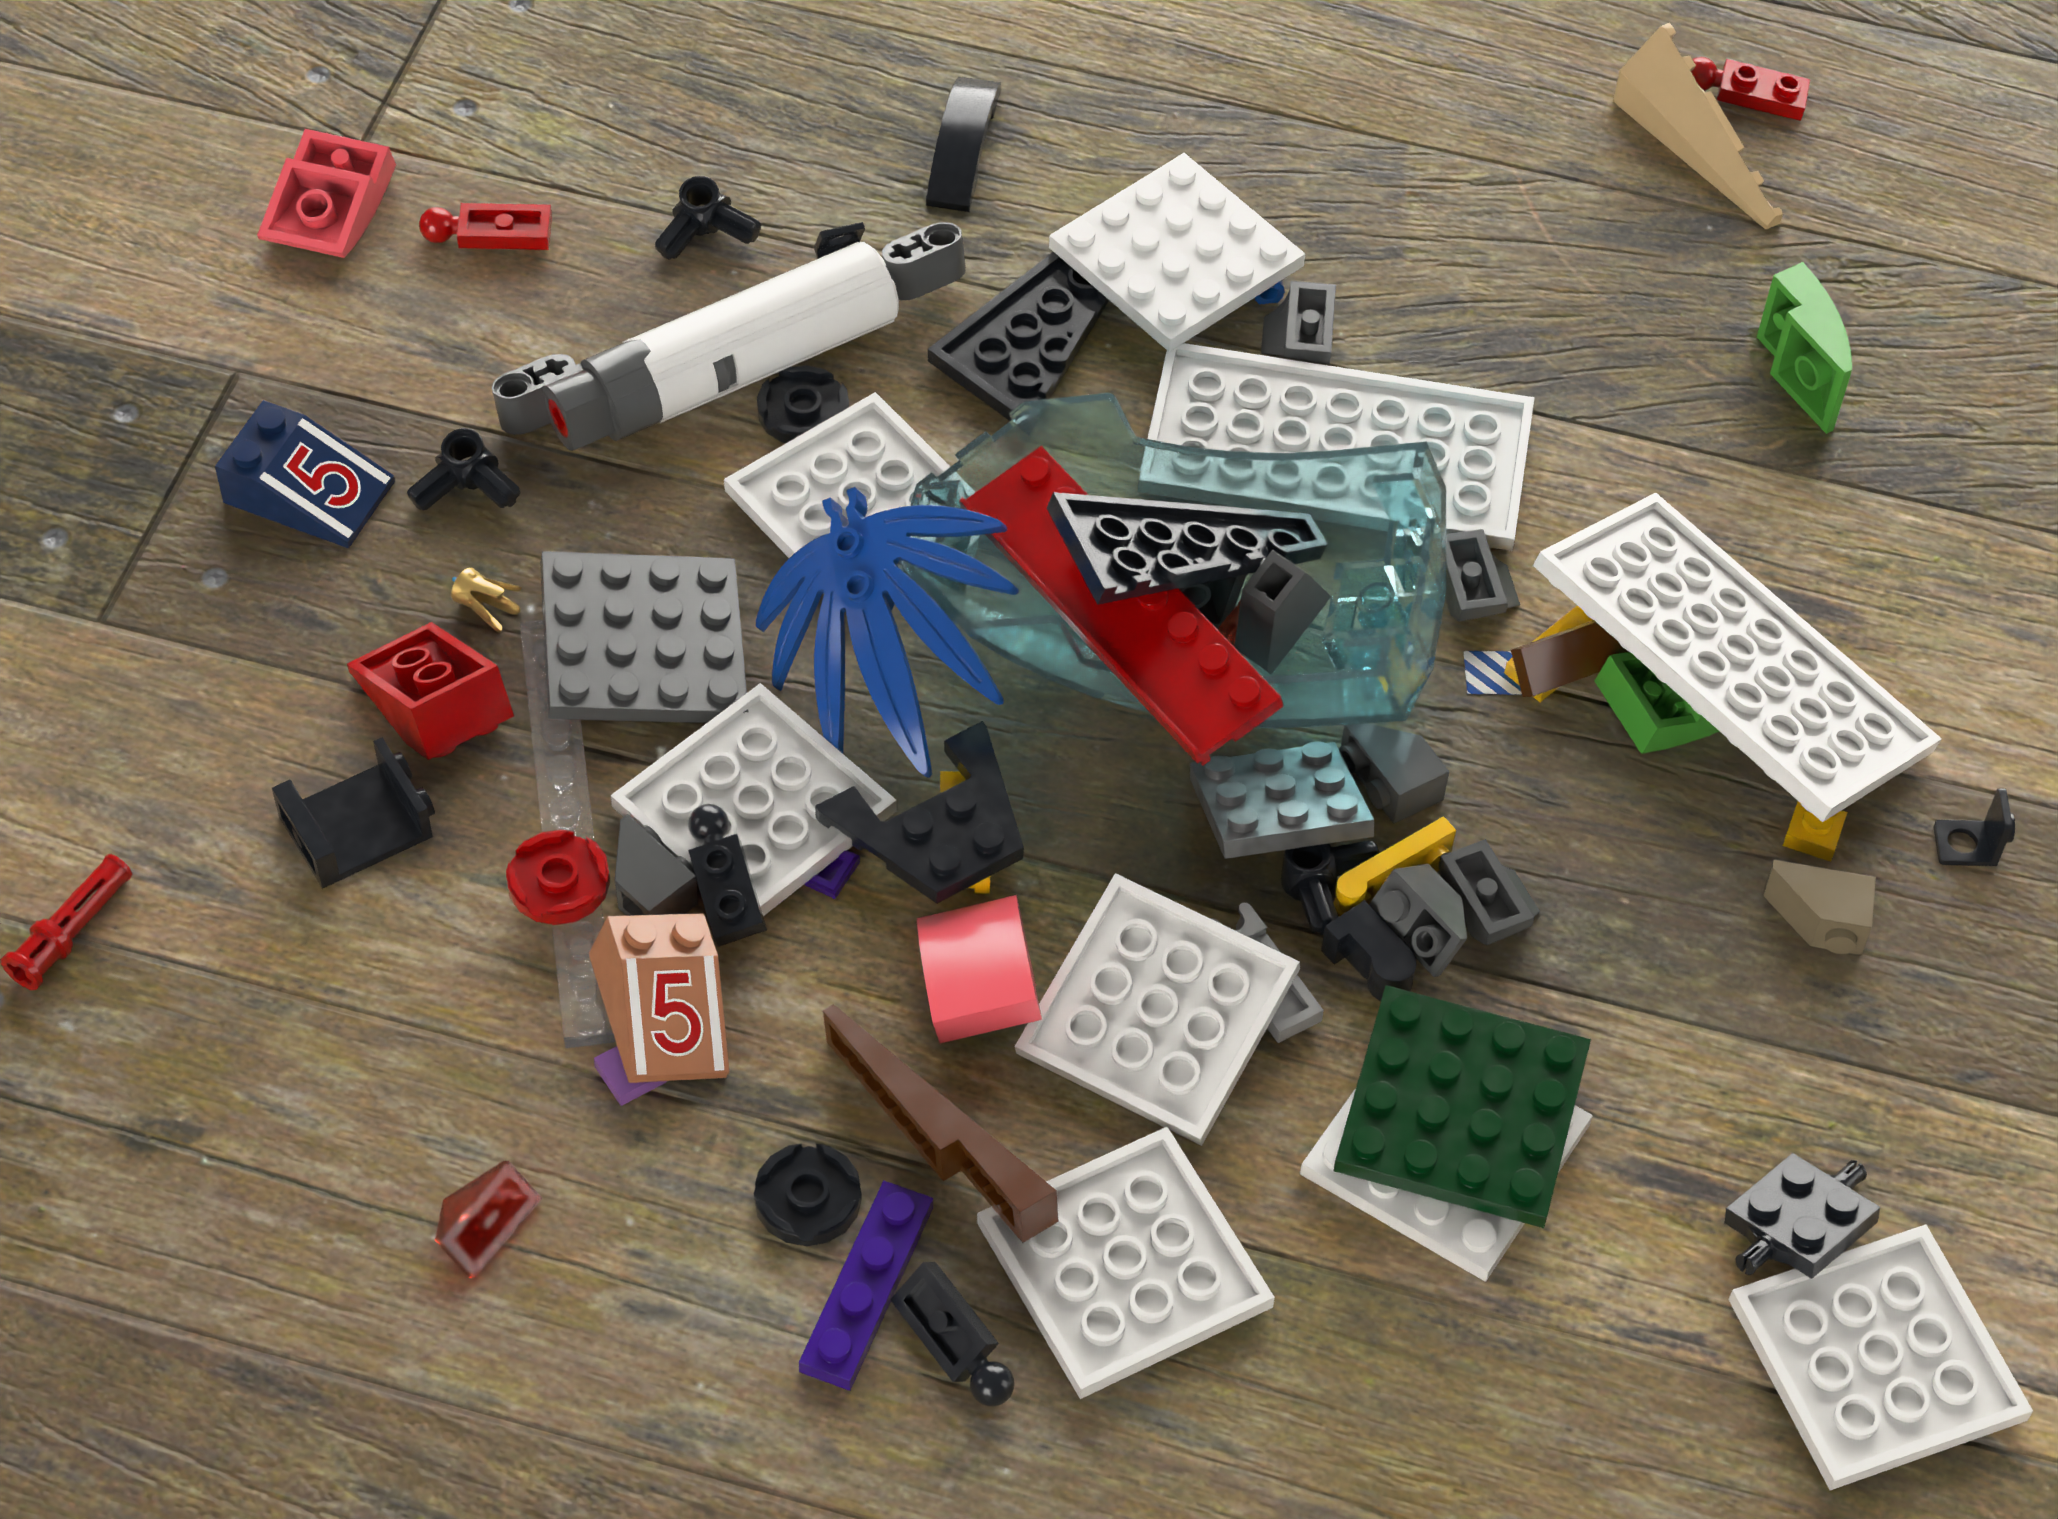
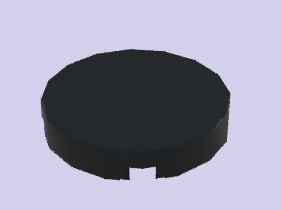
[757,365,849,443]
[754,1143,862,1246]

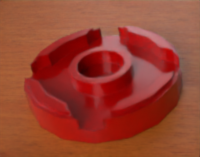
[506,829,610,925]

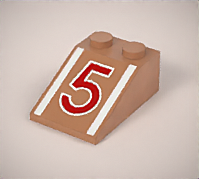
[589,913,729,1083]

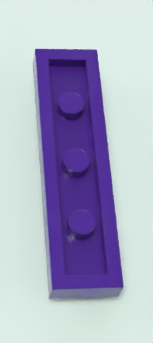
[799,1180,933,1391]

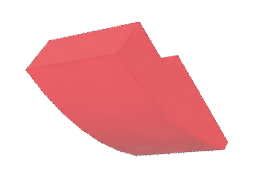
[257,129,396,258]
[917,895,1042,1044]

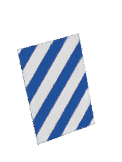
[1463,651,1522,695]

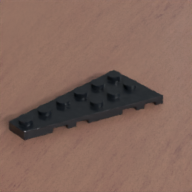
[928,252,1109,434]
[1047,492,1328,605]

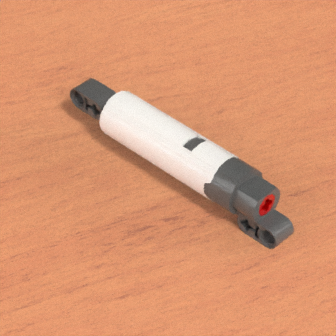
[492,222,966,451]

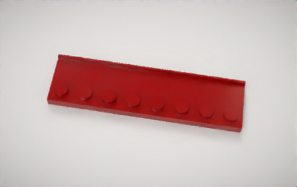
[959,445,1284,766]

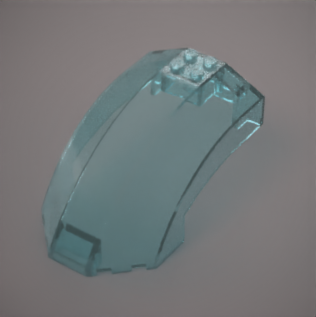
[898,393,1446,728]

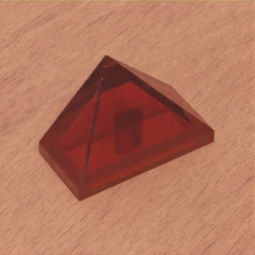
[435,1161,542,1278]

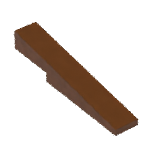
[823,1004,1059,1243]

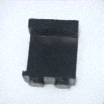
[272,737,435,889]

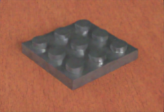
[1190,742,1374,859]

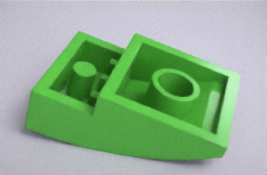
[1757,262,1852,434]
[1594,652,1720,754]

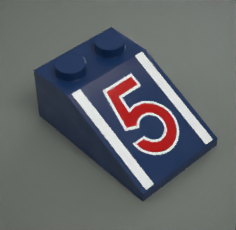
[215,400,395,548]

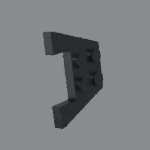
[815,721,1024,904]

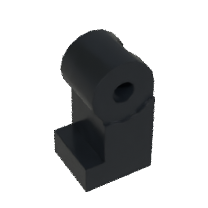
[1321,900,1417,1001]

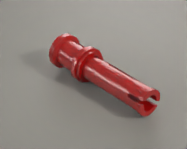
[1,854,132,990]

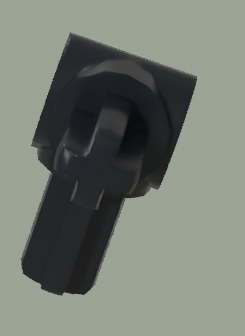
[655,176,761,260]
[407,428,521,511]
[1281,841,1379,935]

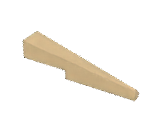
[1613,23,1783,230]

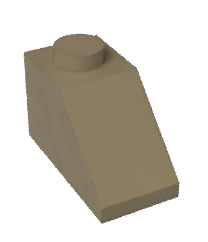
[1763,860,1876,955]

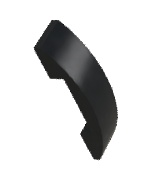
[926,77,1001,212]

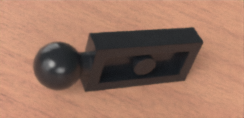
[688,804,767,947]
[890,1262,1014,1407]

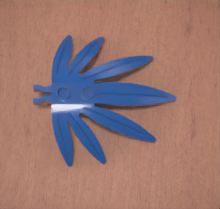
[756,487,1019,778]

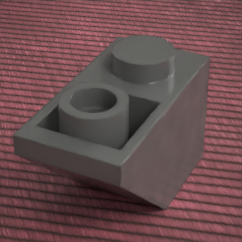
[1235,550,1332,675]
[1339,720,1449,824]
[615,814,698,916]
[1369,864,1467,977]

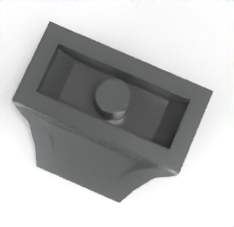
[1261,281,1336,365]
[1435,529,1520,622]
[1439,839,1540,946]

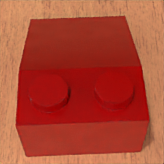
[347,622,514,760]

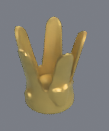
[451,568,522,633]

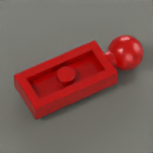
[1691,57,1810,121]
[419,203,552,250]

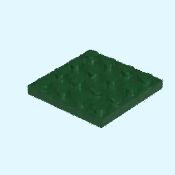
[1333,985,1591,1228]

